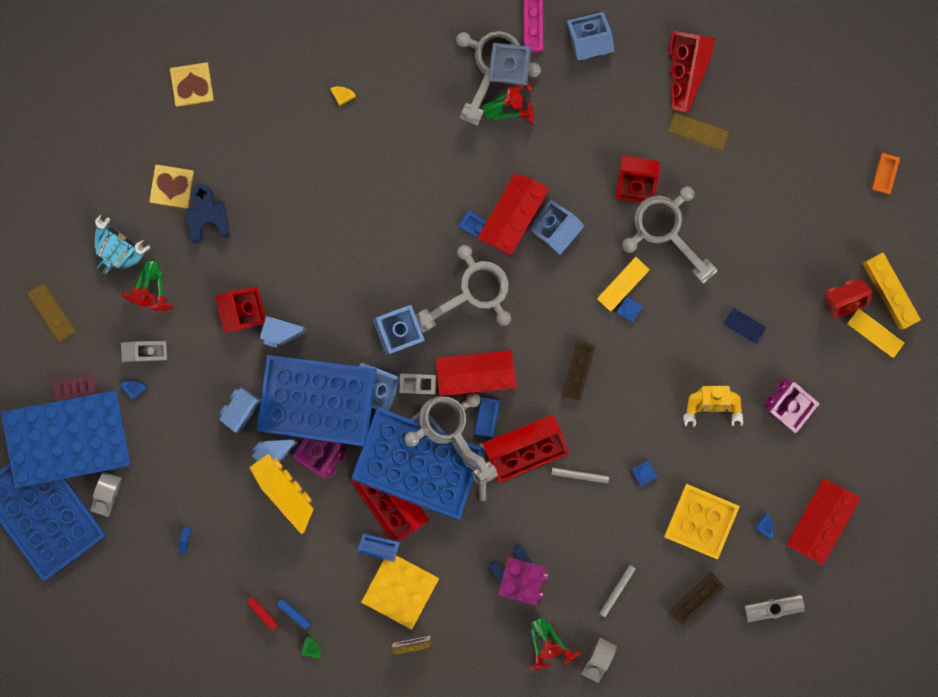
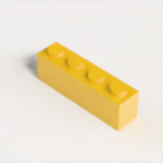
[862,253,921,330]

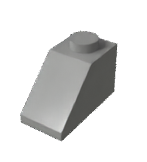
[121,341,167,362]

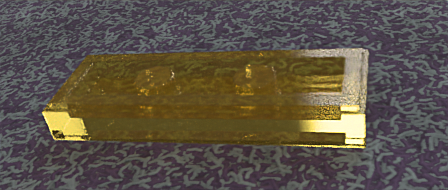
[668,112,729,150]
[27,283,76,342]

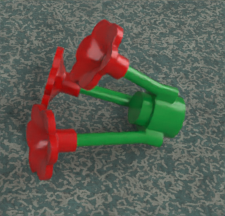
[483,82,534,125]
[121,261,173,311]
[529,618,581,671]

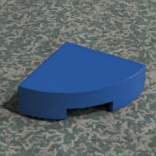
[120,381,148,400]
[754,513,774,540]
[178,527,191,554]

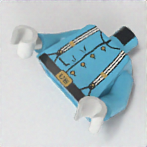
[94,215,150,274]

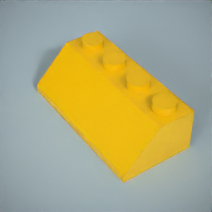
[249,454,313,534]

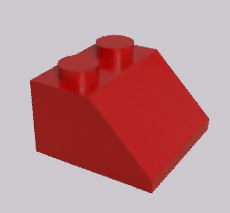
[615,155,660,205]
[824,279,872,319]
[215,287,266,334]

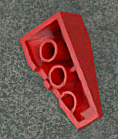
[668,30,715,112]

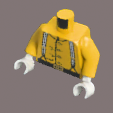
[683,386,743,427]

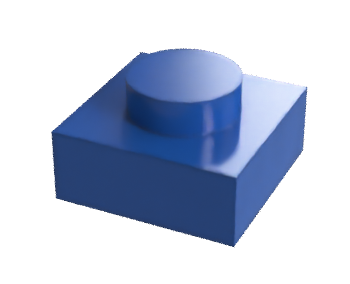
[616,296,643,323]
[631,460,658,486]

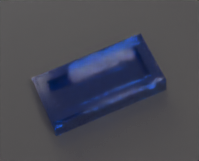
[723,308,766,344]

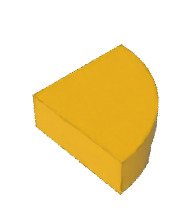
[330,86,356,106]

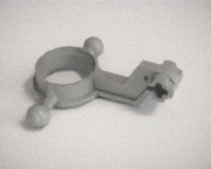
[456,31,541,126]
[622,186,718,284]
[415,245,511,333]
[404,393,498,486]

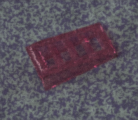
[53,375,96,401]

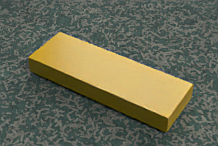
[597,257,650,312]
[846,309,904,358]

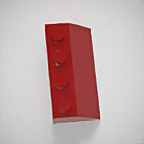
[477,173,549,258]
[436,350,516,396]
[482,414,569,483]
[786,478,861,565]
[350,480,429,542]

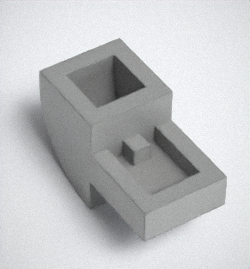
[399,374,437,395]
[90,472,122,517]
[581,638,617,683]

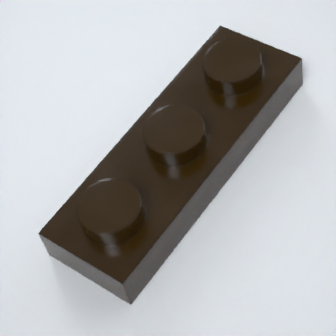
[561,341,595,401]
[669,572,725,626]

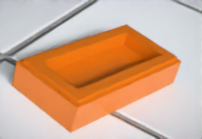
[871,153,900,195]

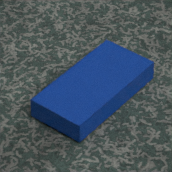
[474,397,500,438]
[357,533,400,562]
[277,598,312,629]

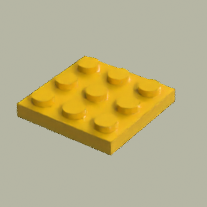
[664,484,740,560]
[361,556,439,629]

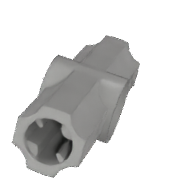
[744,595,805,622]

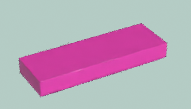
[524,0,543,52]

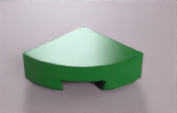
[301,636,321,660]

